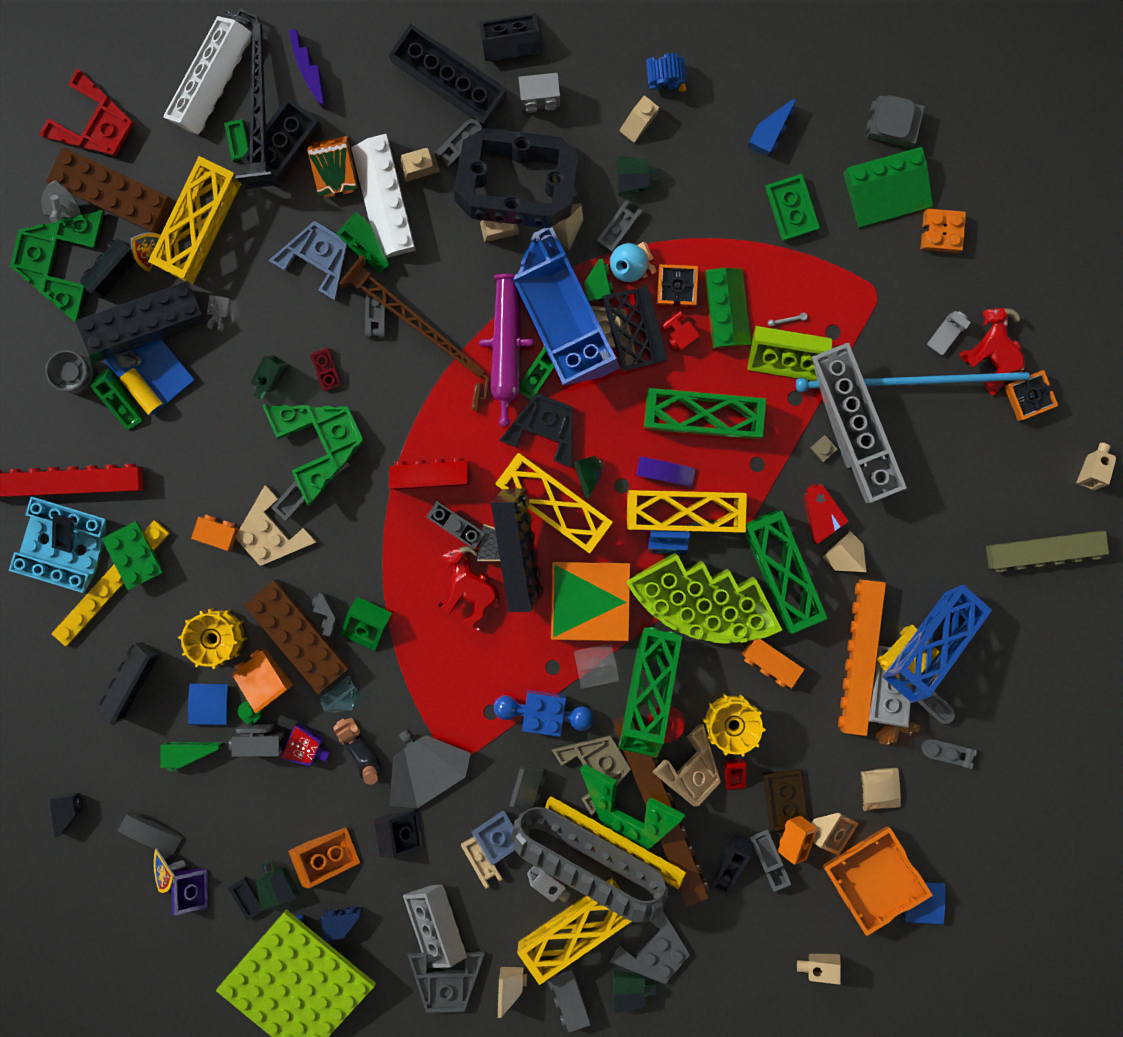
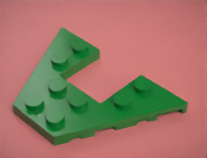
[10,210,105,322]
[262,404,364,506]
[580,764,685,850]

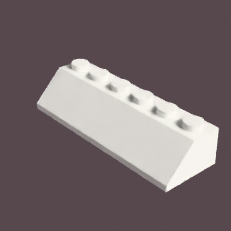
[163,16,253,135]
[351,134,416,258]

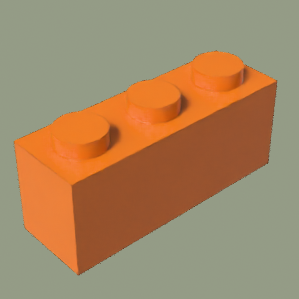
[742,639,804,688]

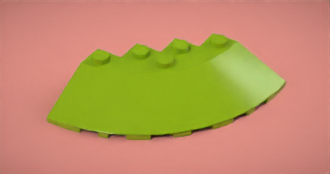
[626,553,782,643]

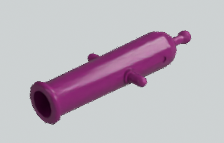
[479,274,534,428]

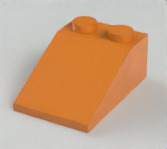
[288,827,360,889]

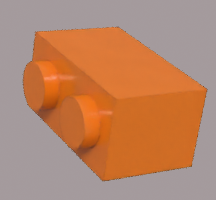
[191,514,239,551]
[778,816,818,865]

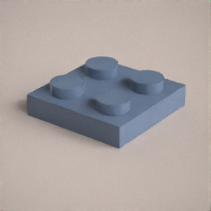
[471,811,515,865]

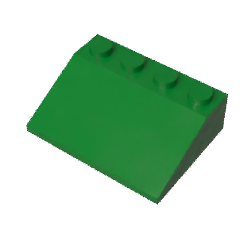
[843,147,933,228]

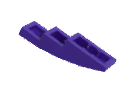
[289,29,326,109]

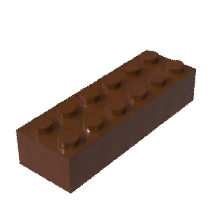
[46,146,173,233]
[244,579,351,694]

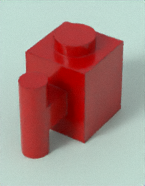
[662,311,700,352]

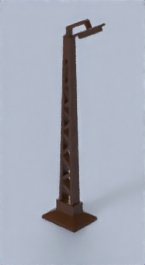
[339,254,489,412]

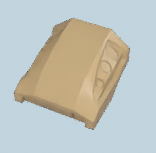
[861,768,901,811]

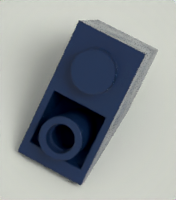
[321,906,362,941]

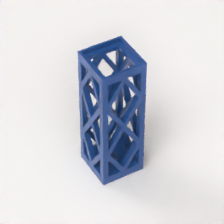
[883,585,992,703]

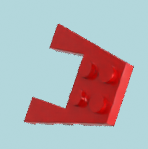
[39,68,135,157]

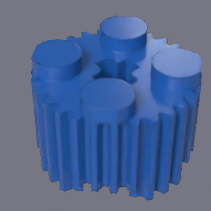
[646,53,687,90]

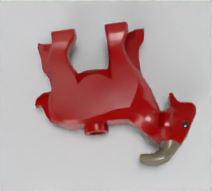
[958,308,1025,396]
[434,546,500,631]

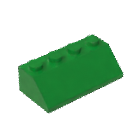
[704,268,751,349]

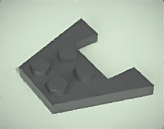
[609,909,690,984]
[408,951,485,1013]

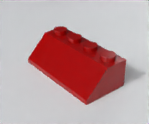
[389,458,469,489]

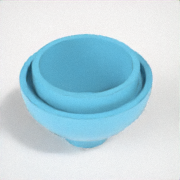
[610,243,648,282]

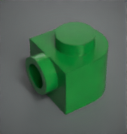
[238,700,264,725]

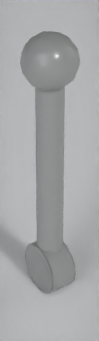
[768,313,807,327]

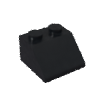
[374,810,423,858]

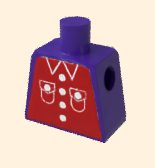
[280,722,330,766]

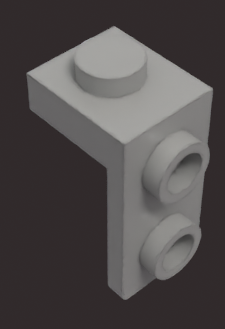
[927,311,971,355]

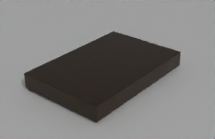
[763,769,808,832]

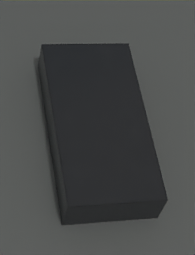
[52,514,74,553]
[228,876,265,921]

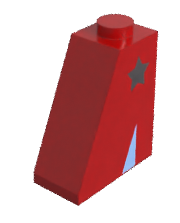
[803,483,849,544]

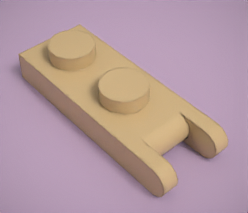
[461,837,503,889]

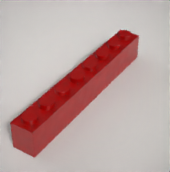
[0,464,144,497]

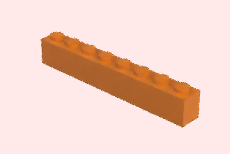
[838,579,886,736]

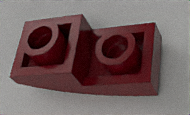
[310,347,342,392]

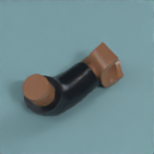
[333,717,380,785]

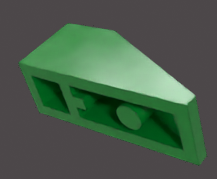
[336,212,389,274]
[519,346,555,401]
[90,368,143,430]
[160,742,223,771]

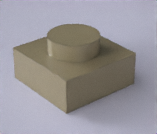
[810,435,837,462]

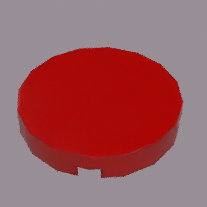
[647,705,685,743]

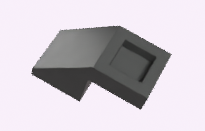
[312,592,338,637]

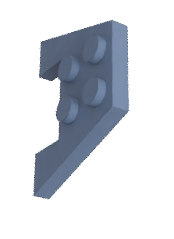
[268,221,348,301]

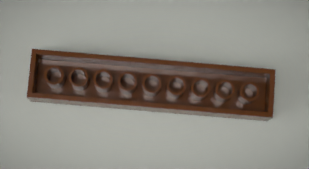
[613,715,710,907]

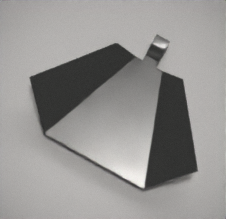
[389,729,471,808]

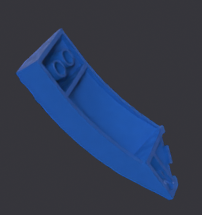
[513,227,620,386]

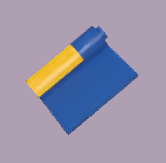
[105,339,195,416]

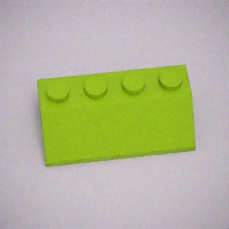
[747,326,832,381]

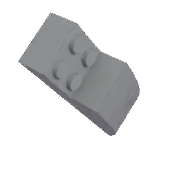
[812,342,907,503]

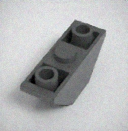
[426,501,485,549]

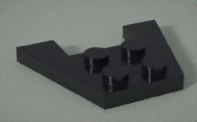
[499,393,573,467]

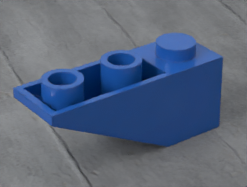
[747,99,796,157]

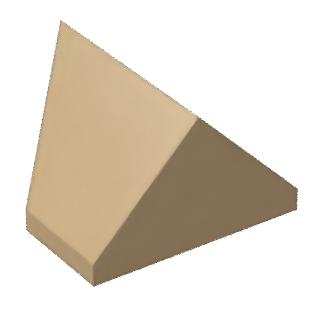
[552,203,583,250]
[822,531,866,572]

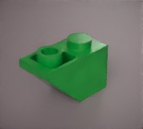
[584,259,614,304]

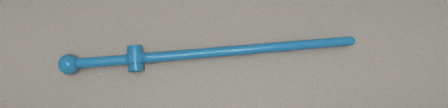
[796,372,1031,393]

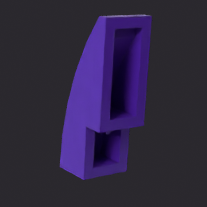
[636,456,695,487]

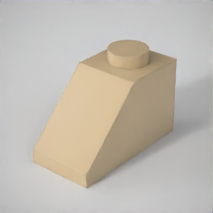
[619,95,659,143]

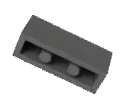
[548,965,590,1032]

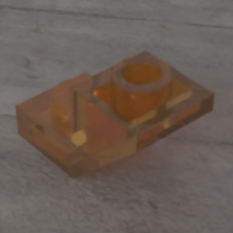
[874,721,920,745]

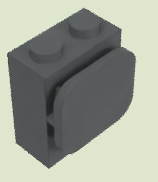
[865,95,925,148]
[229,723,286,757]

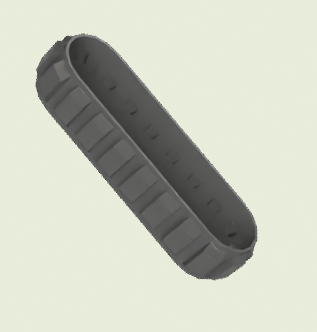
[511,807,668,923]

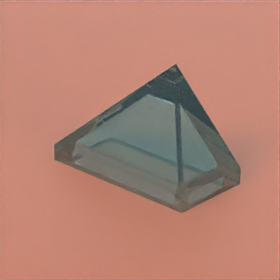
[318,676,357,713]

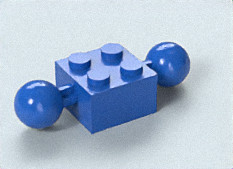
[494,690,594,737]

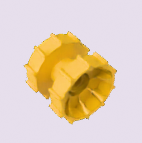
[178,608,247,669]
[702,694,766,757]

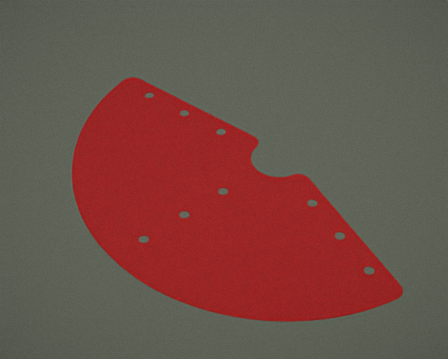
[382,238,877,756]

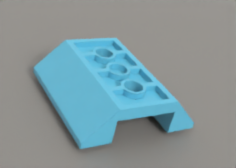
[9,497,106,593]

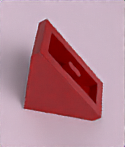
[723,758,746,790]

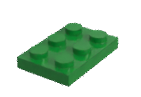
[765,174,820,241]
[102,521,164,590]

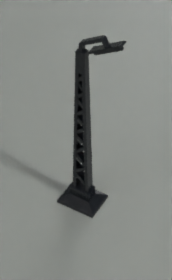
[224,8,282,189]

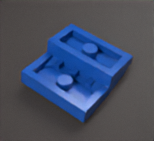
[648,530,690,554]
[188,684,229,726]
[904,882,945,925]

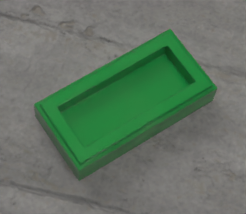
[224,119,250,162]

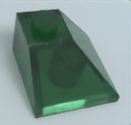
[574,455,604,499]

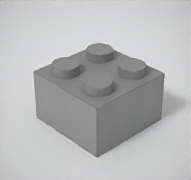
[519,73,560,113]

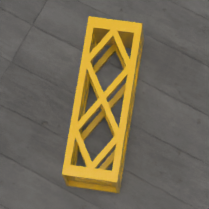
[148,156,241,284]
[496,453,613,553]
[627,490,747,532]
[517,877,632,985]

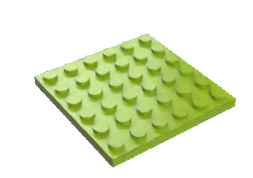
[216,909,376,1037]

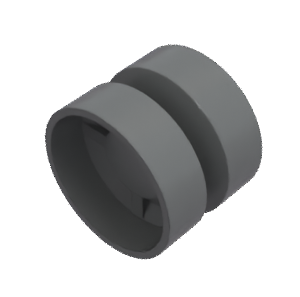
[45,350,97,394]

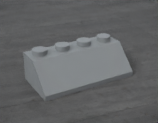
[403,884,467,968]

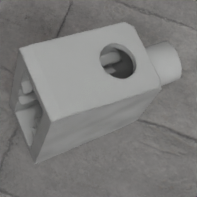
[527,866,570,902]

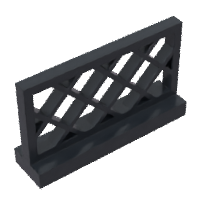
[602,285,668,371]

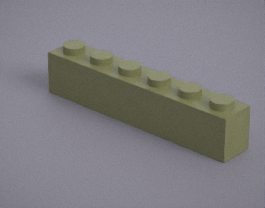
[986,531,1109,572]

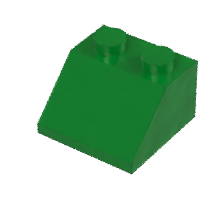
[340,597,392,651]

